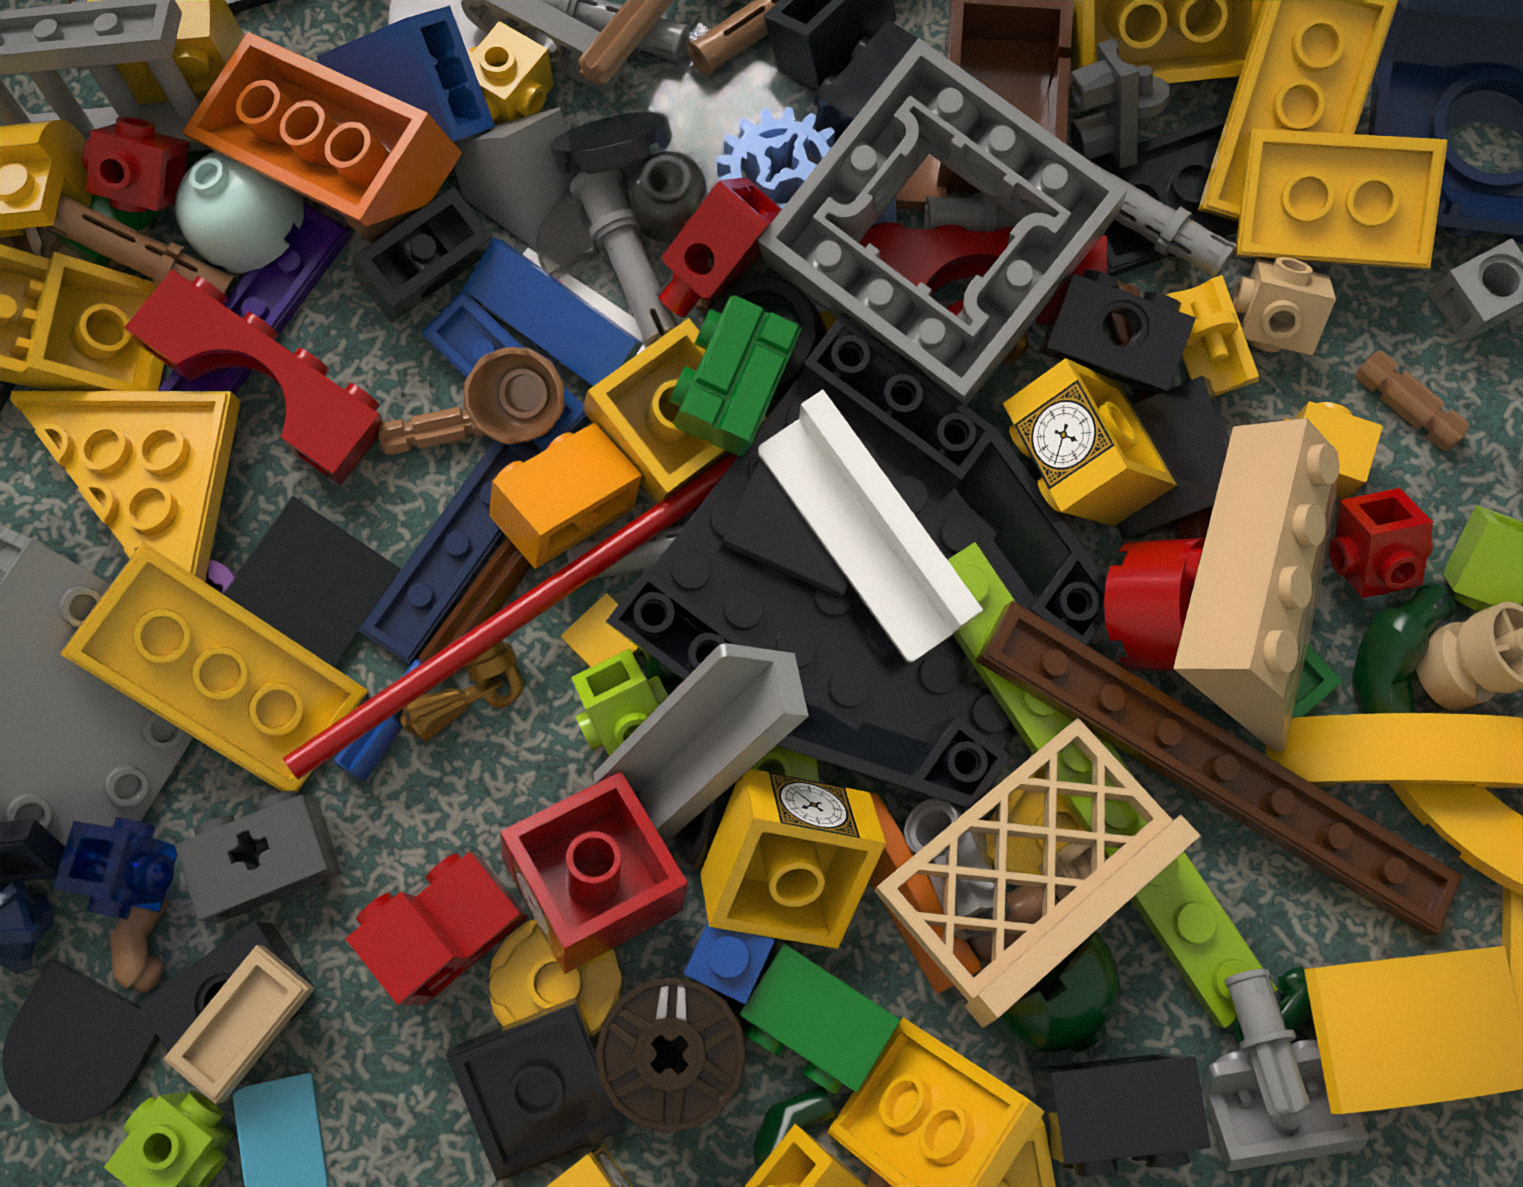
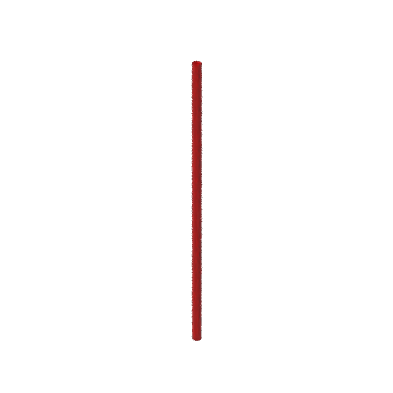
[283,300,963,780]

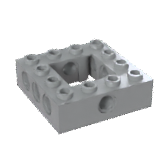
[758,38,1128,406]

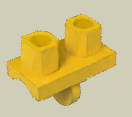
[1166,275,1259,396]

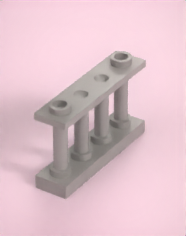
[0,0,211,152]

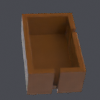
[936,0,1073,193]

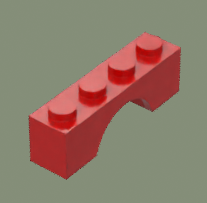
[859,222,1107,325]
[124,269,383,486]

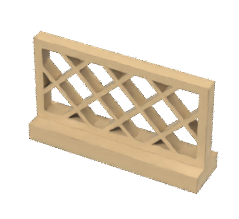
[874,718,1201,1028]

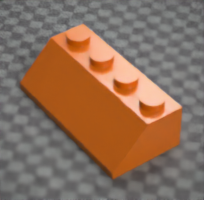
[182,32,462,227]

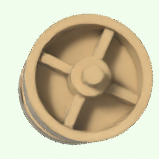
[1416,602,1523,711]

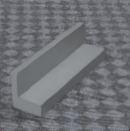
[593,643,809,841]

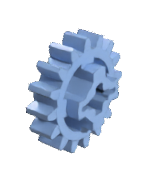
[716,107,835,209]

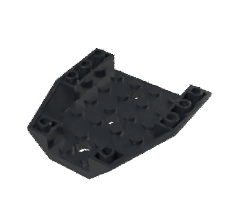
[606,314,1106,809]

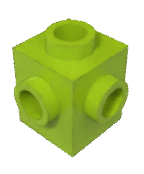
[571,648,668,757]
[104,1090,235,1187]

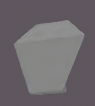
[453,107,577,255]

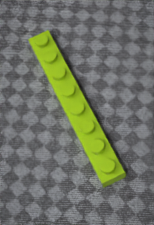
[947,542,1277,1028]

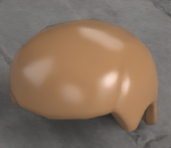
[464,347,565,445]

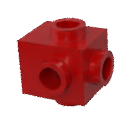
[82,117,190,212]
[1329,488,1434,598]

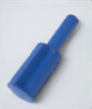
[333,659,421,782]

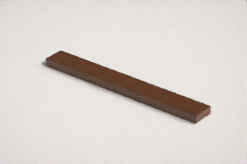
[976,600,1462,935]

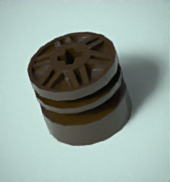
[595,977,748,1133]

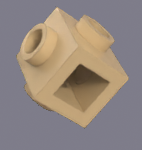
[1231,257,1336,356]

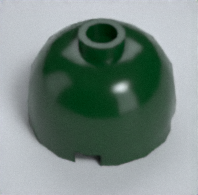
[994,931,1121,1052]

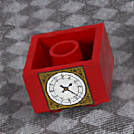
[500,771,688,974]

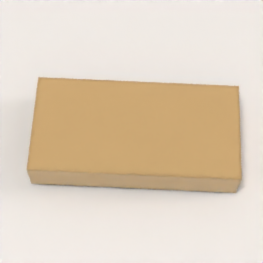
[163,945,315,1104]

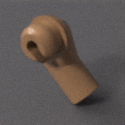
[110,888,169,993]

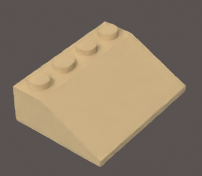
[1173,418,1339,751]

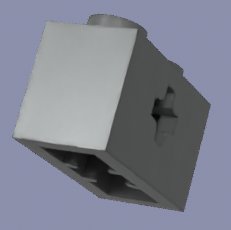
[174,791,343,924]

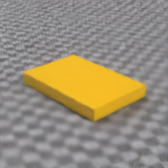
[1234,129,1448,270]
[827,1017,1045,1187]

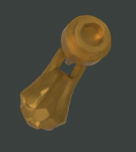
[400,641,523,742]

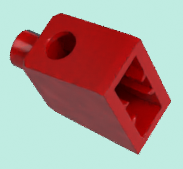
[657,177,782,318]

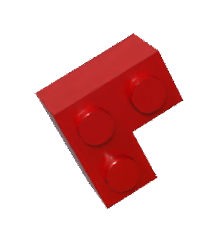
[345,851,529,1005]

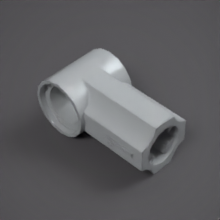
[904,799,1012,940]

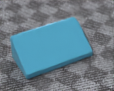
[232,1072,329,1187]

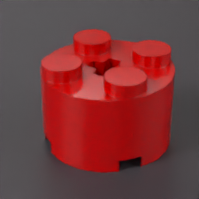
[1104,538,1206,671]

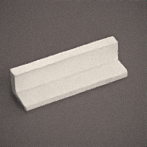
[758,389,983,663]

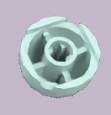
[175,151,304,274]

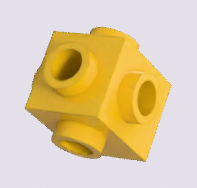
[467,21,554,125]

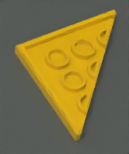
[10,391,241,582]

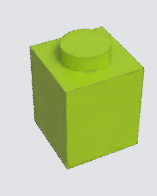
[1443,505,1523,611]

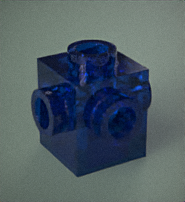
[52,817,177,920]

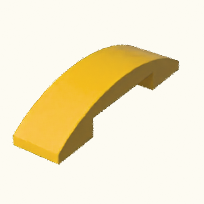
[1265,713,1523,788]

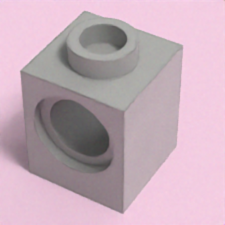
[1429,238,1523,344]

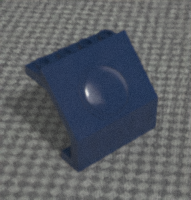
[1368,0,1523,243]

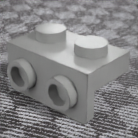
[1202,1040,1369,1172]

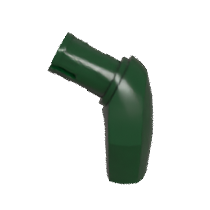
[1352,583,1456,714]

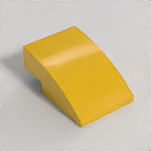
[0,244,164,391]
[1304,946,1523,1114]

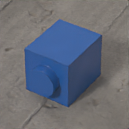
[683,922,776,1005]

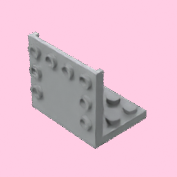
[0,525,193,886]

